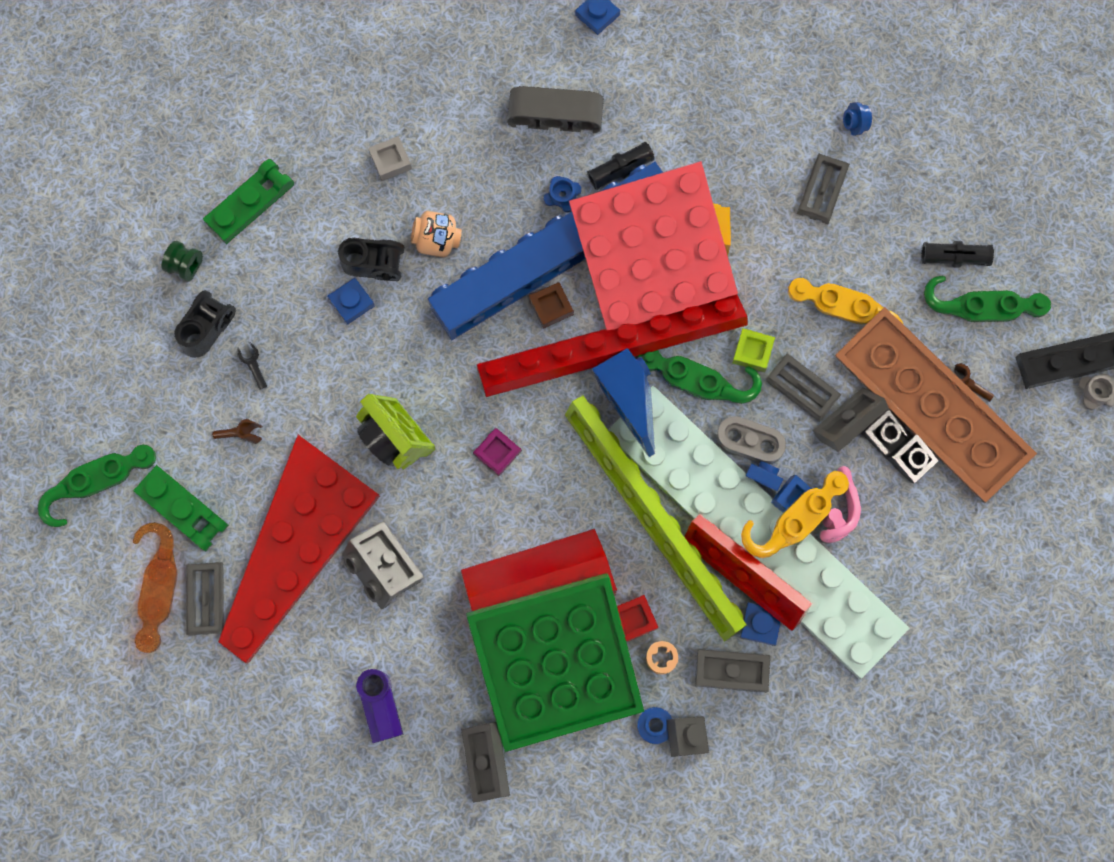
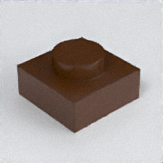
[529,282,574,329]

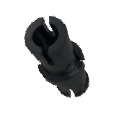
[587,142,655,190]
[921,241,994,268]

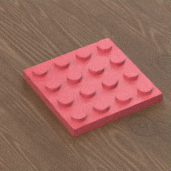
[569,161,738,330]

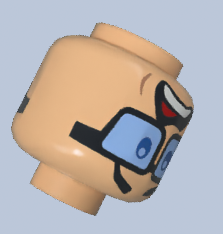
[411,211,462,258]

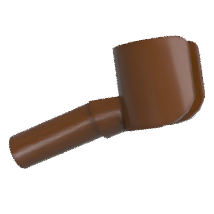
[954,363,994,402]
[212,419,263,444]

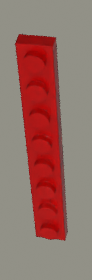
[477,294,748,397]

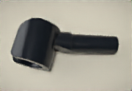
[237,342,267,390]

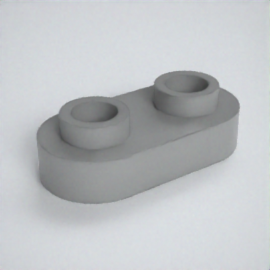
[717,416,786,464]

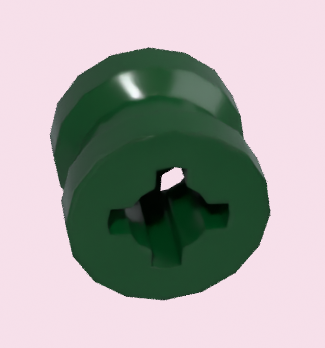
[161,241,203,282]

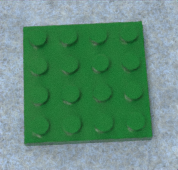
[466,573,645,752]

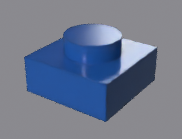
[575,0,620,35]
[328,278,375,325]
[746,461,783,492]
[771,475,812,513]
[740,602,781,646]

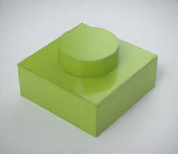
[732,328,775,373]

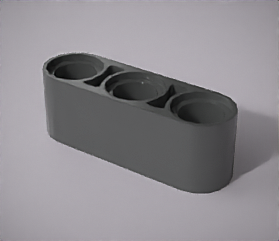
[507,86,604,133]

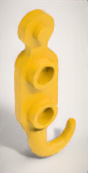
[788,278,904,325]
[741,471,849,558]

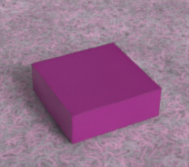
[473,428,522,476]

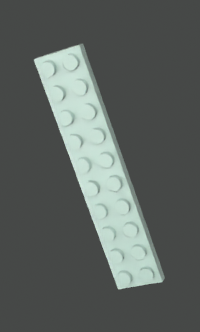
[608,386,910,680]

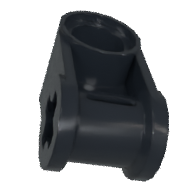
[338,237,405,282]
[174,290,236,358]

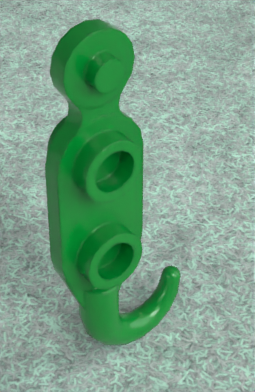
[924,276,1051,322]
[638,350,762,404]
[37,444,156,527]

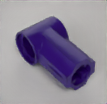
[356,669,404,743]

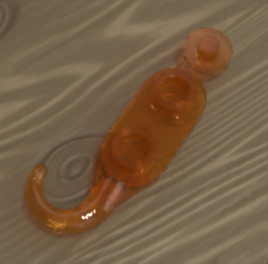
[133,522,178,653]

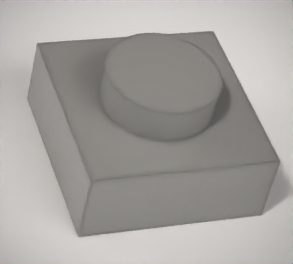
[368,136,412,181]

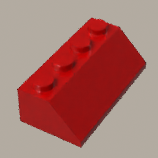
[461,529,617,611]

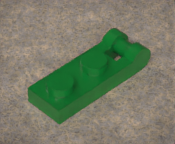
[203,159,294,245]
[133,465,229,552]

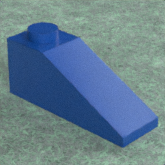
[592,348,655,457]

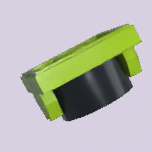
[356,394,436,470]

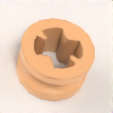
[646,641,678,675]

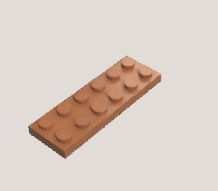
[835,307,1037,503]

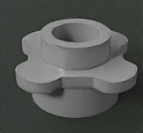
[1078,374,1114,410]

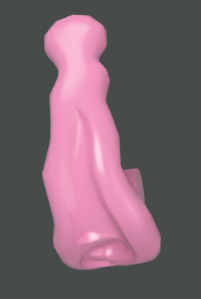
[820,466,861,543]

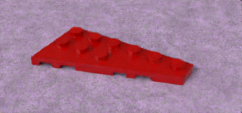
[218,434,380,664]

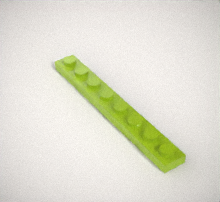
[565,395,747,642]

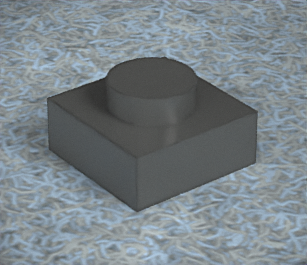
[666,716,709,757]

